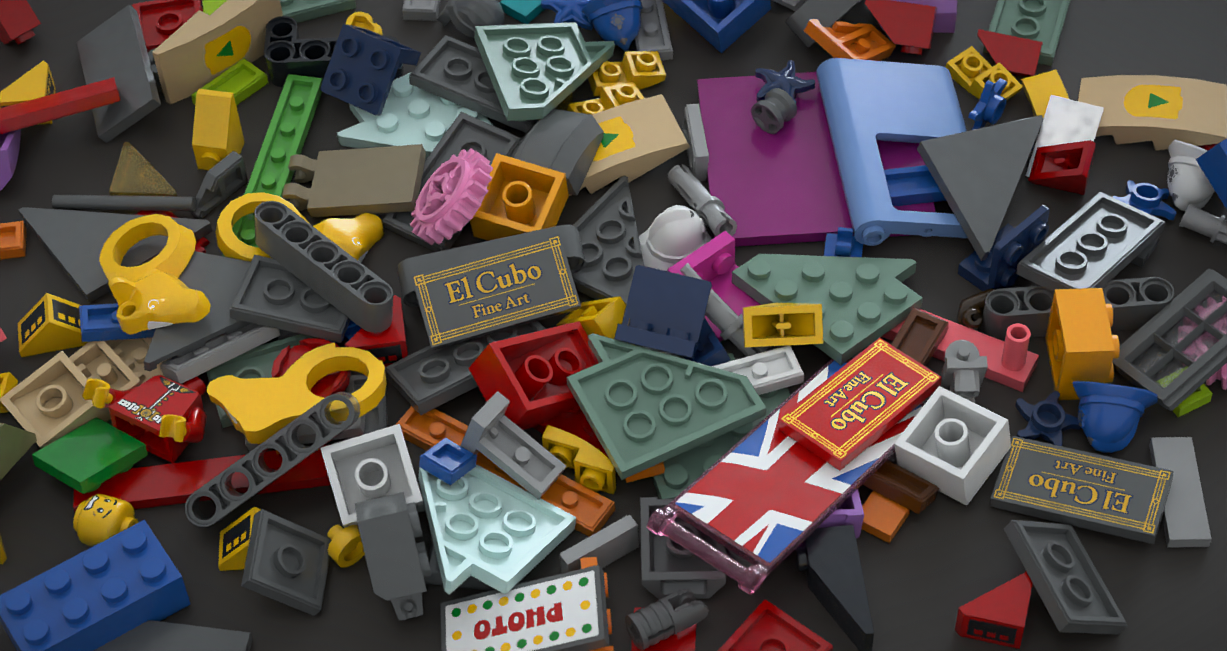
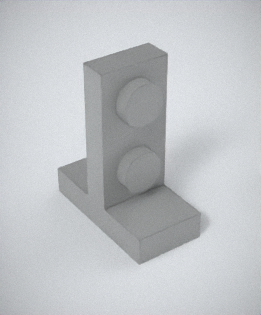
[461,391,566,500]

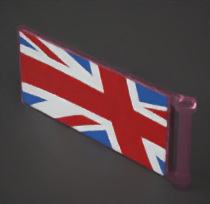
[647,359,925,595]

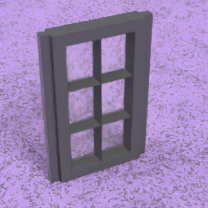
[1113,269,1227,411]

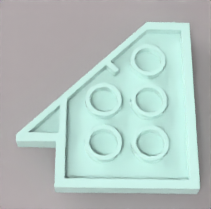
[337,72,492,160]
[418,464,577,595]

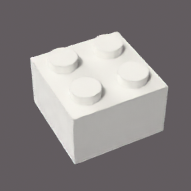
[894,386,1011,506]
[320,424,425,528]

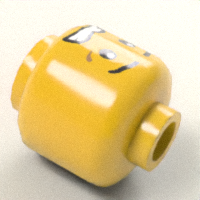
[73,494,138,547]

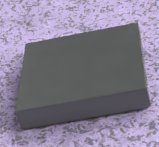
[241,509,331,616]

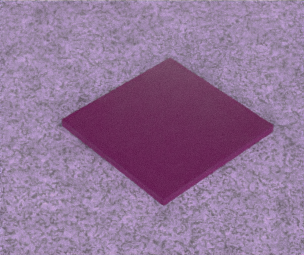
[697,72,936,246]

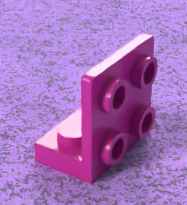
[667,231,761,342]

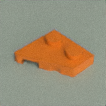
[804,19,896,61]

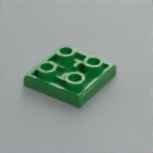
[32,417,148,494]

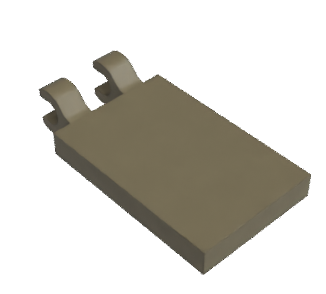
[282,144,426,217]

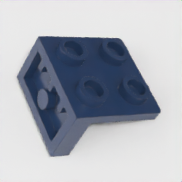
[320,24,421,115]
[958,205,1050,291]
[614,265,712,359]

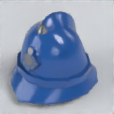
[581,0,643,51]
[1073,381,1158,453]

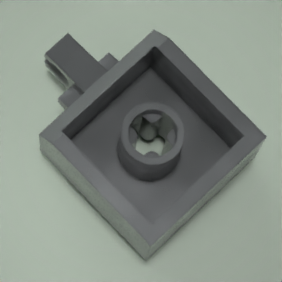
[355,492,432,620]

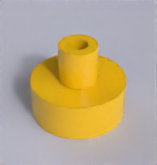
[327,524,365,568]

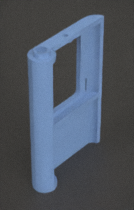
[816,58,968,246]

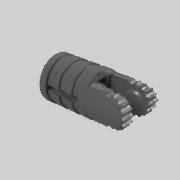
[625,588,710,651]

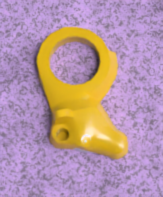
[215,192,384,263]
[99,214,211,335]
[207,342,386,455]

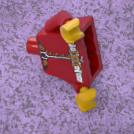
[82,375,207,463]

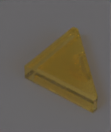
[109,142,177,196]

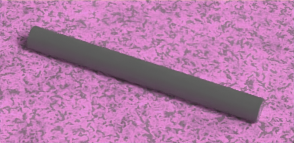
[52,195,196,211]

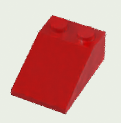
[468,321,599,430]

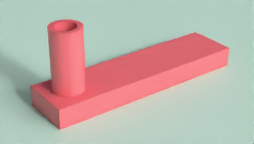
[881,309,1039,392]

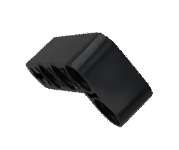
[264,16,404,87]

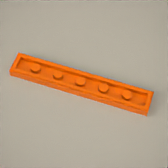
[395,406,615,537]

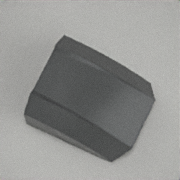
[510,109,604,196]
[640,497,726,599]

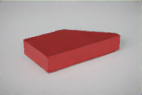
[977,29,1043,77]

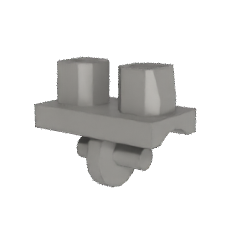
[941,340,988,403]

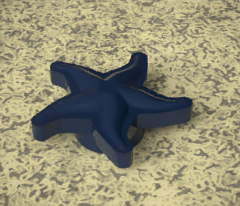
[755,60,815,105]
[1015,391,1081,446]

